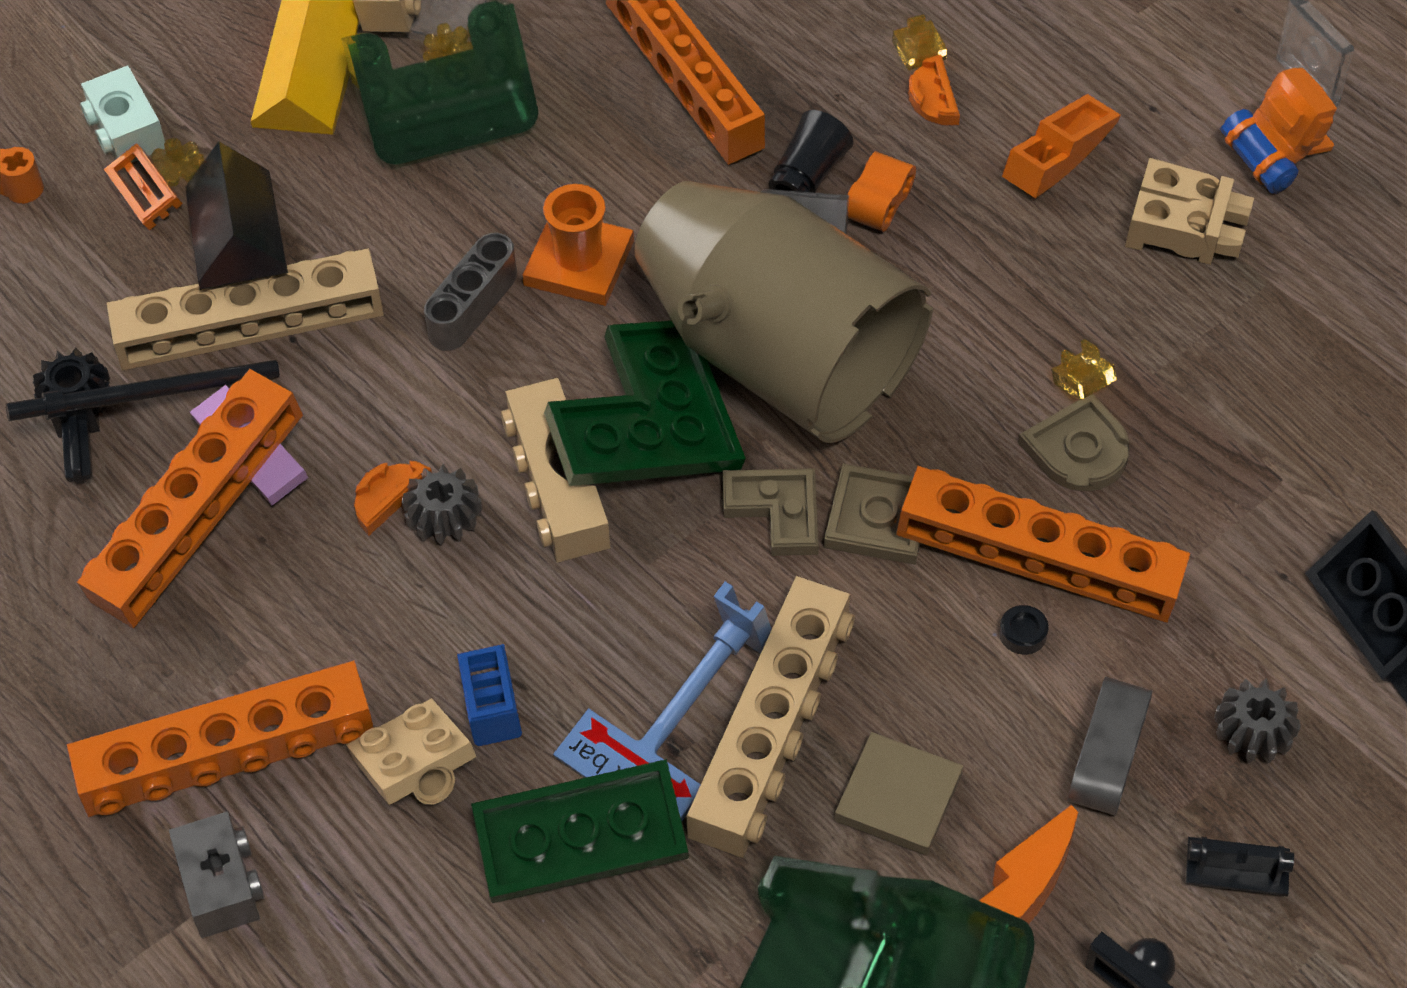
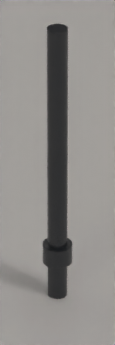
[6,360,280,421]

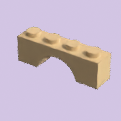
[501,378,611,563]

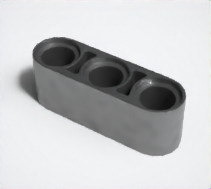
[424,233,517,351]
[1067,677,1153,816]

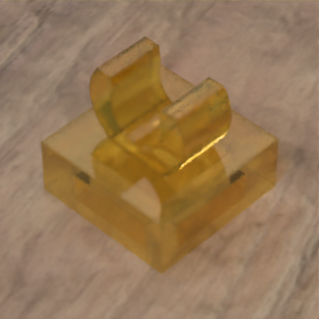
[892,14,947,71]
[1051,339,1117,400]

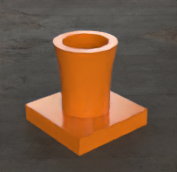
[522,184,634,306]

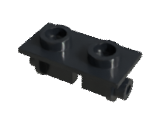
[1186,836,1294,897]

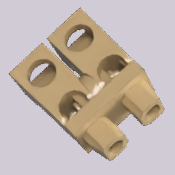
[1125,158,1254,265]

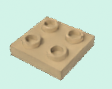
[346,698,476,805]

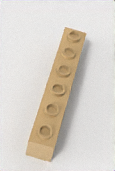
[107,248,384,371]
[687,576,855,858]

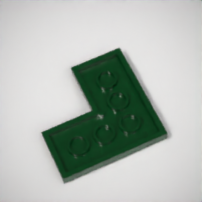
[544,320,746,486]

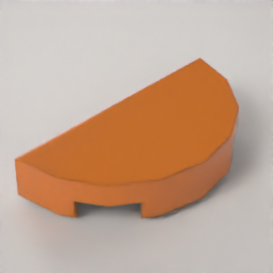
[909,54,960,125]
[354,461,432,536]

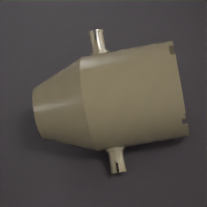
[634,181,933,443]

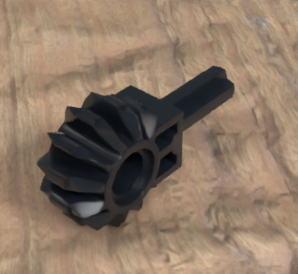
[33,347,110,484]

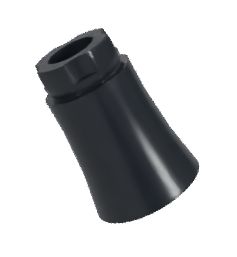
[768,110,853,193]

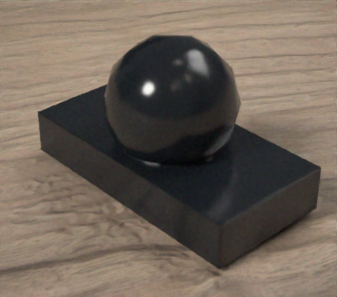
[1085,932,1176,988]

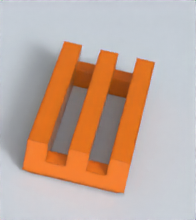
[104,143,183,230]

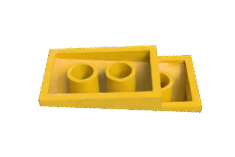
[251,0,359,135]

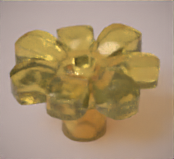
[423,23,475,77]
[151,138,205,186]

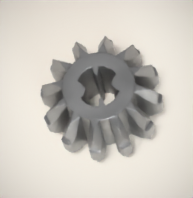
[402,464,482,545]
[1215,679,1301,764]

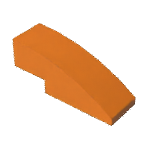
[1002,94,1121,198]
[968,805,1078,957]

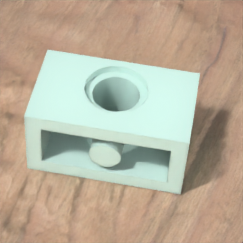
[80,66,167,162]

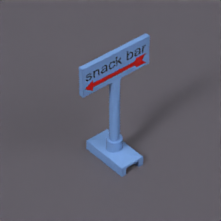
[553,581,772,822]

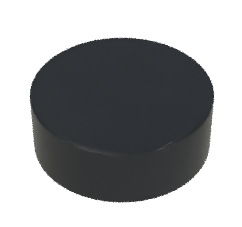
[999,605,1049,655]

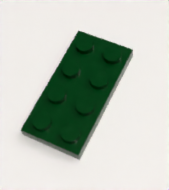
[471,759,689,904]

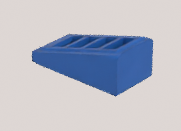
[457,644,522,746]

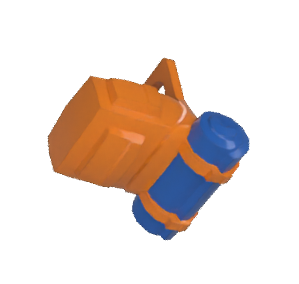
[1220,68,1337,194]

